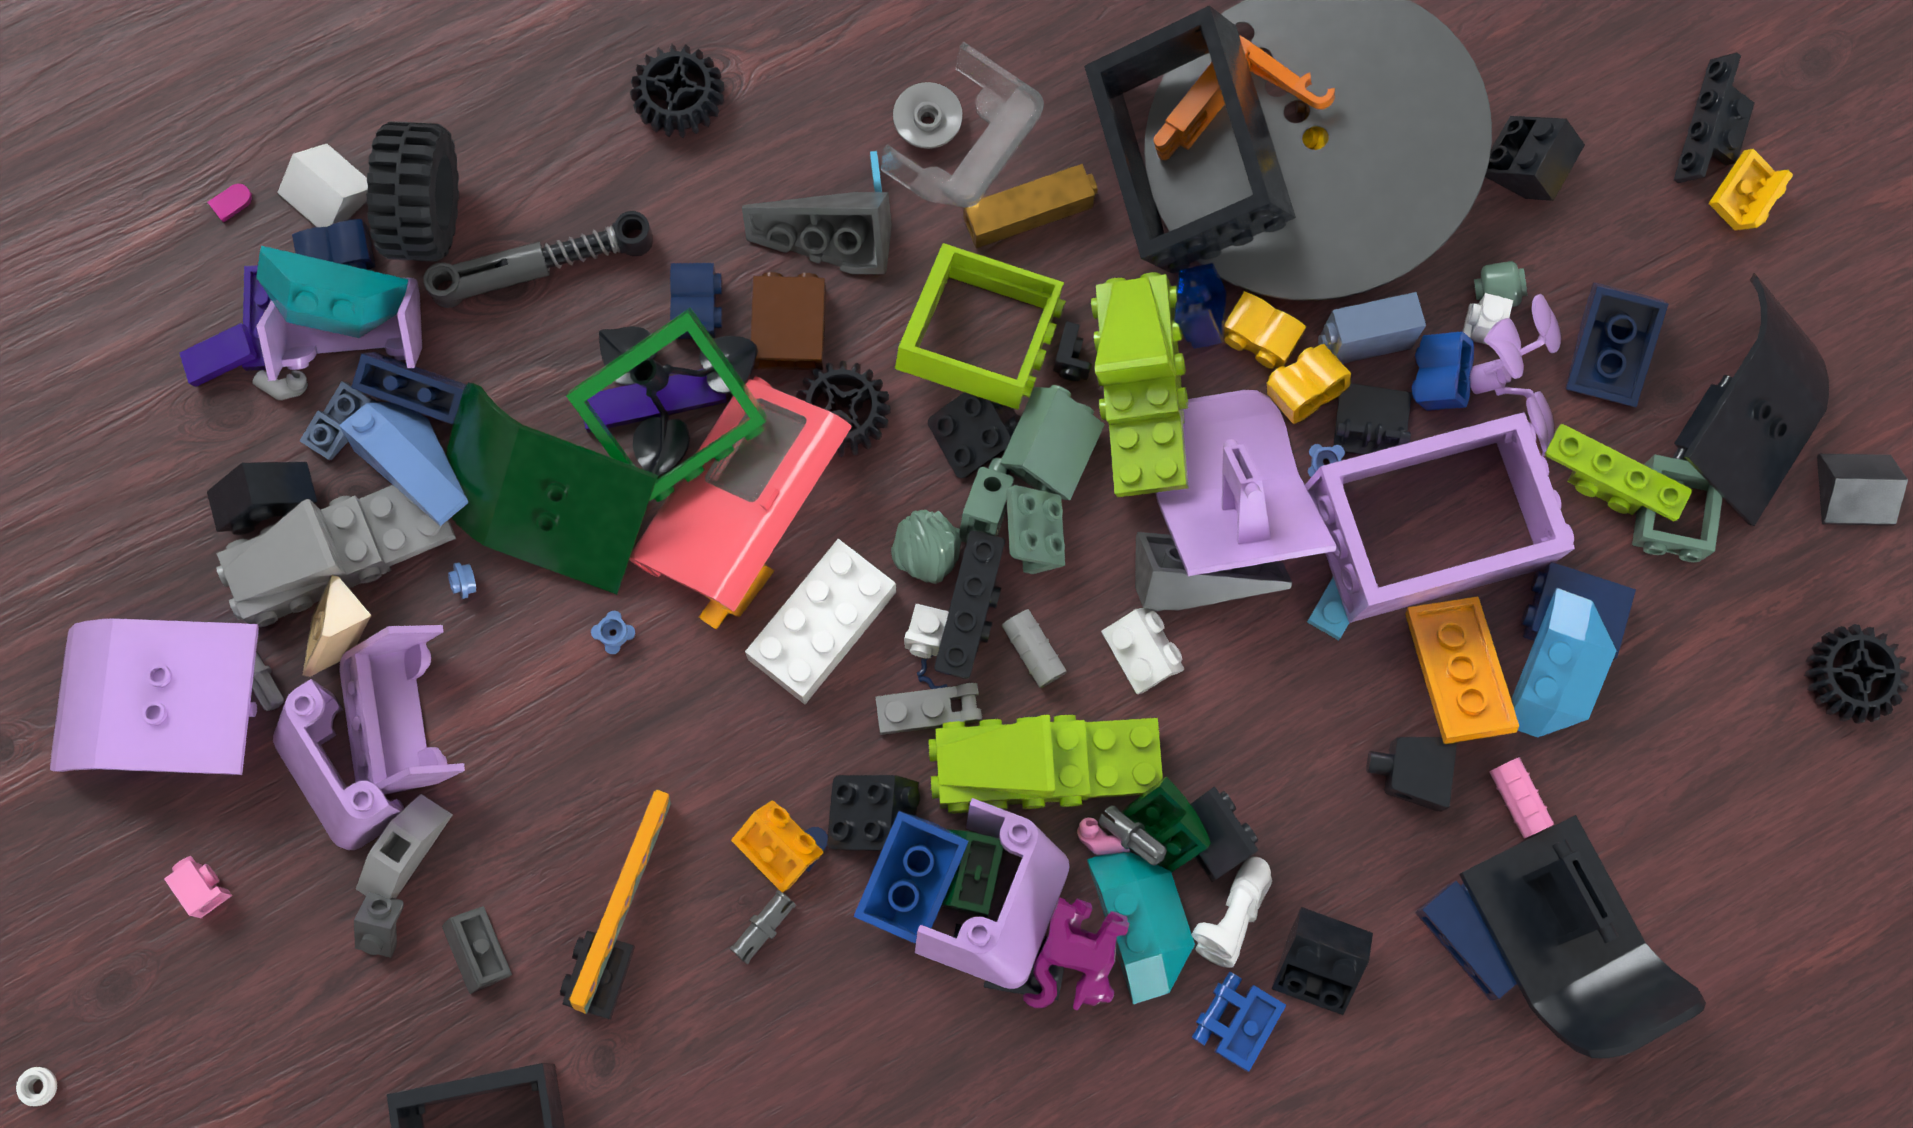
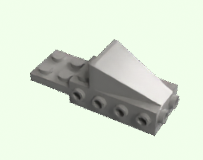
[216,485,456,627]

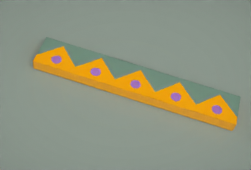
[569,789,671,1014]

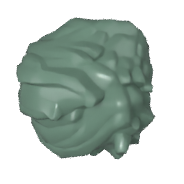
[891,510,961,584]

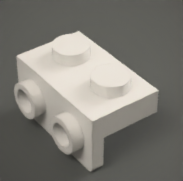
[1101,608,1184,694]

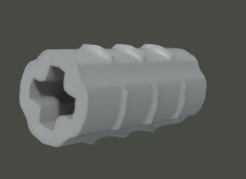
[1002,609,1067,688]

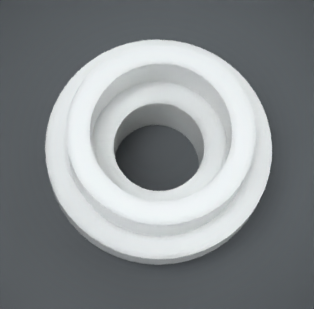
[16,1067,57,1106]

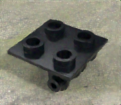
[1333,383,1412,455]

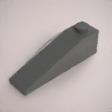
[742,192,892,274]
[1135,532,1293,611]

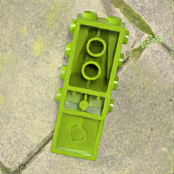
[1091,272,1189,497]
[929,715,1163,814]

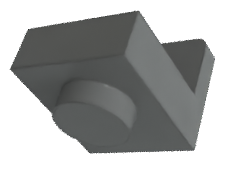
[354,892,404,958]

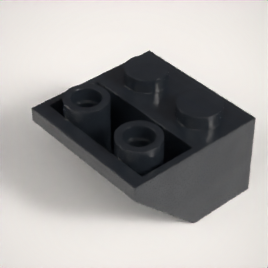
[1485,116,1585,201]
[1190,787,1258,882]
[1272,907,1373,1015]

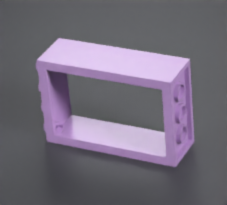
[1305,412,1575,623]

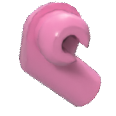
[1077,817,1130,855]

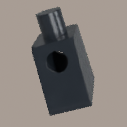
[1366,737,1457,812]

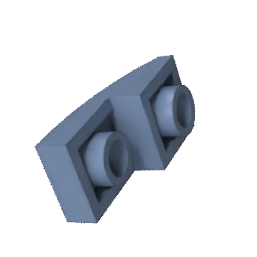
[300,381,376,460]

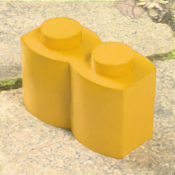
[1221,291,1306,368]
[1267,344,1351,424]

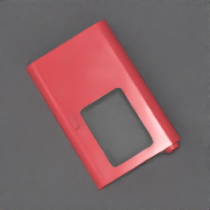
[629,376,852,612]

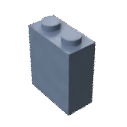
[1318,292,1426,364]

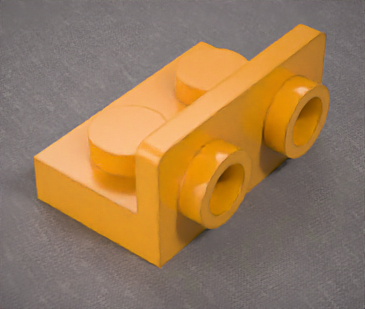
[731,801,823,893]

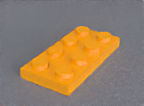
[1405,596,1519,744]

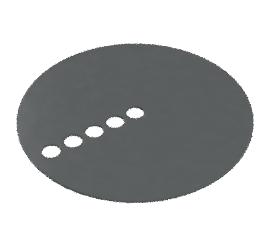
[1144,0,1492,300]

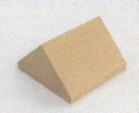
[303,575,372,677]

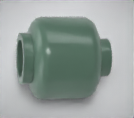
[1474,261,1528,307]

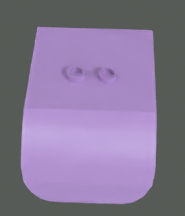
[1155,390,1336,576]
[50,619,259,775]

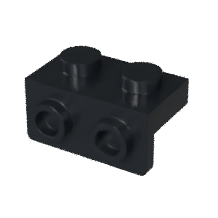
[560,930,635,1020]

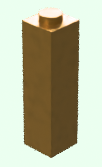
[963,164,1098,249]

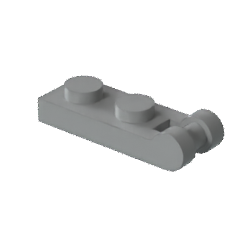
[876,683,982,735]

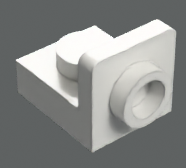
[904,604,949,658]

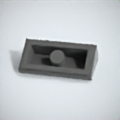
[442,906,512,994]

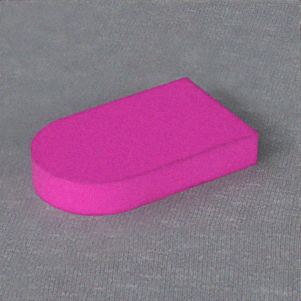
[208,184,252,223]

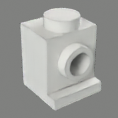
[1463,293,1513,345]

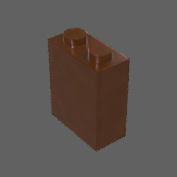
[751,272,826,370]

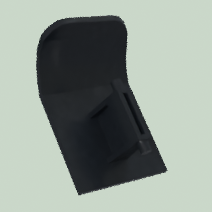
[1672,273,1829,526]
[1459,815,1706,1058]

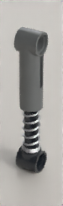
[424,211,653,308]

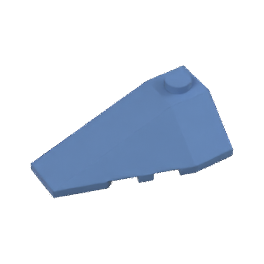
[339,402,469,526]

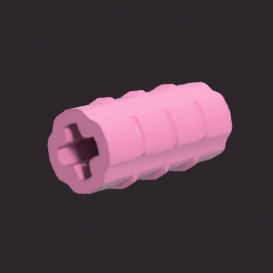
[1489,757,1554,839]

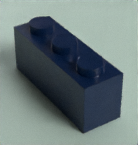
[351,352,466,424]
[1415,881,1517,1001]

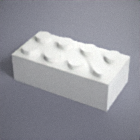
[745,539,896,704]

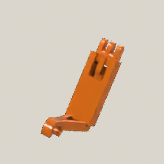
[1154,35,1335,160]

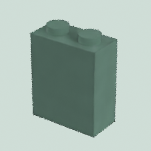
[1000,385,1105,500]

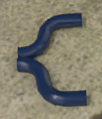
[917,655,948,689]

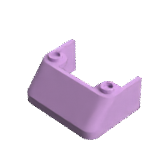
[257,278,422,381]
[340,625,465,795]
[915,798,1069,989]

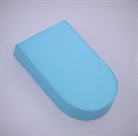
[870,151,882,192]

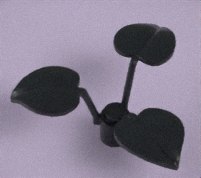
[599,326,758,477]

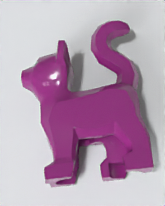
[1023,898,1130,1011]

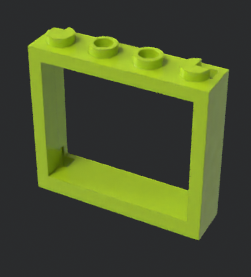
[895,243,1066,410]

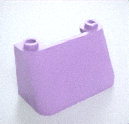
[273,679,405,850]

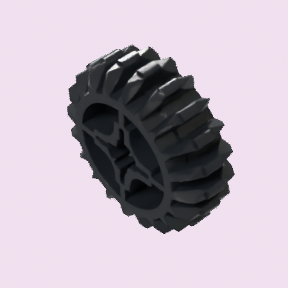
[630,44,725,138]
[795,360,891,458]
[1804,624,1910,724]

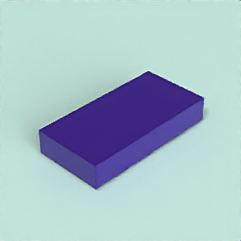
[179,323,257,387]

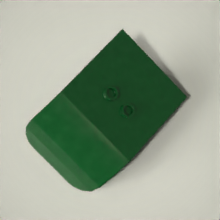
[445,382,658,595]

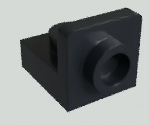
[1053,321,1092,381]

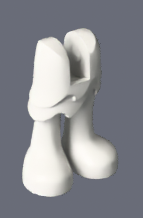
[1192,856,1272,968]

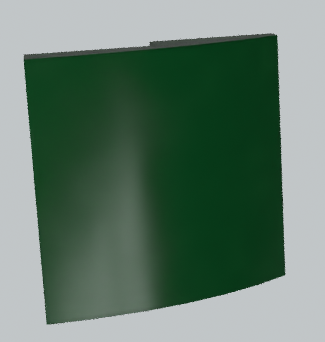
[1122,777,1211,873]

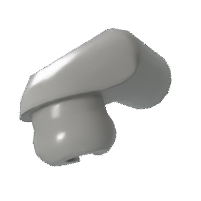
[253,370,308,400]

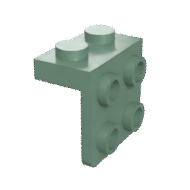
[1006,485,1065,574]

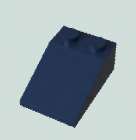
[1566,282,1669,407]

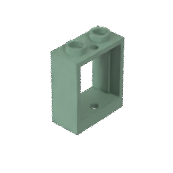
[1632,454,1722,562]

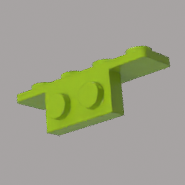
[1545,424,1692,521]

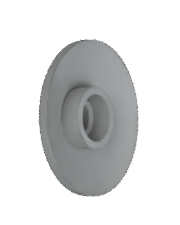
[893,82,963,149]

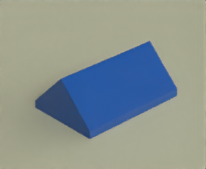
[853,811,969,944]

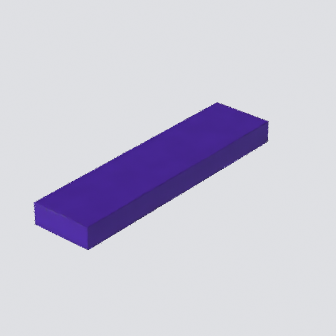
[584,369,727,433]

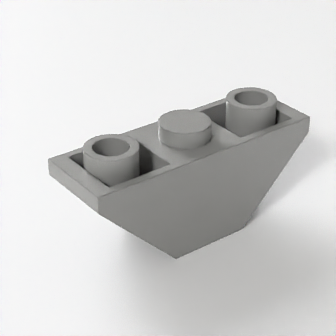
[356,794,453,900]

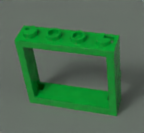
[566,307,767,502]

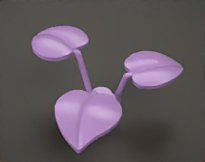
[1470,294,1561,456]

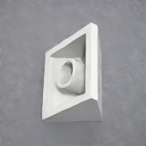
[278,144,368,227]

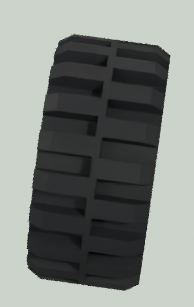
[366,121,459,262]

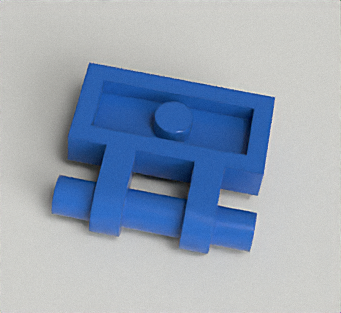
[1192,972,1286,1072]

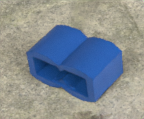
[1412,331,1474,411]

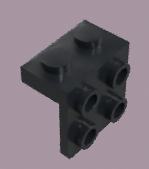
[928,392,1021,478]
[827,775,920,851]

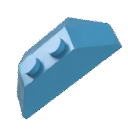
[1511,588,1616,738]

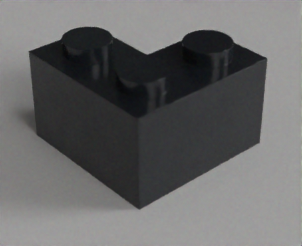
[207,462,317,535]

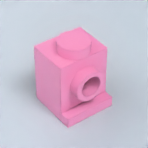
[164,856,232,918]

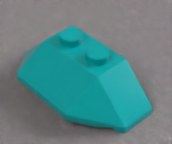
[256,246,409,338]
[1087,852,1195,1004]

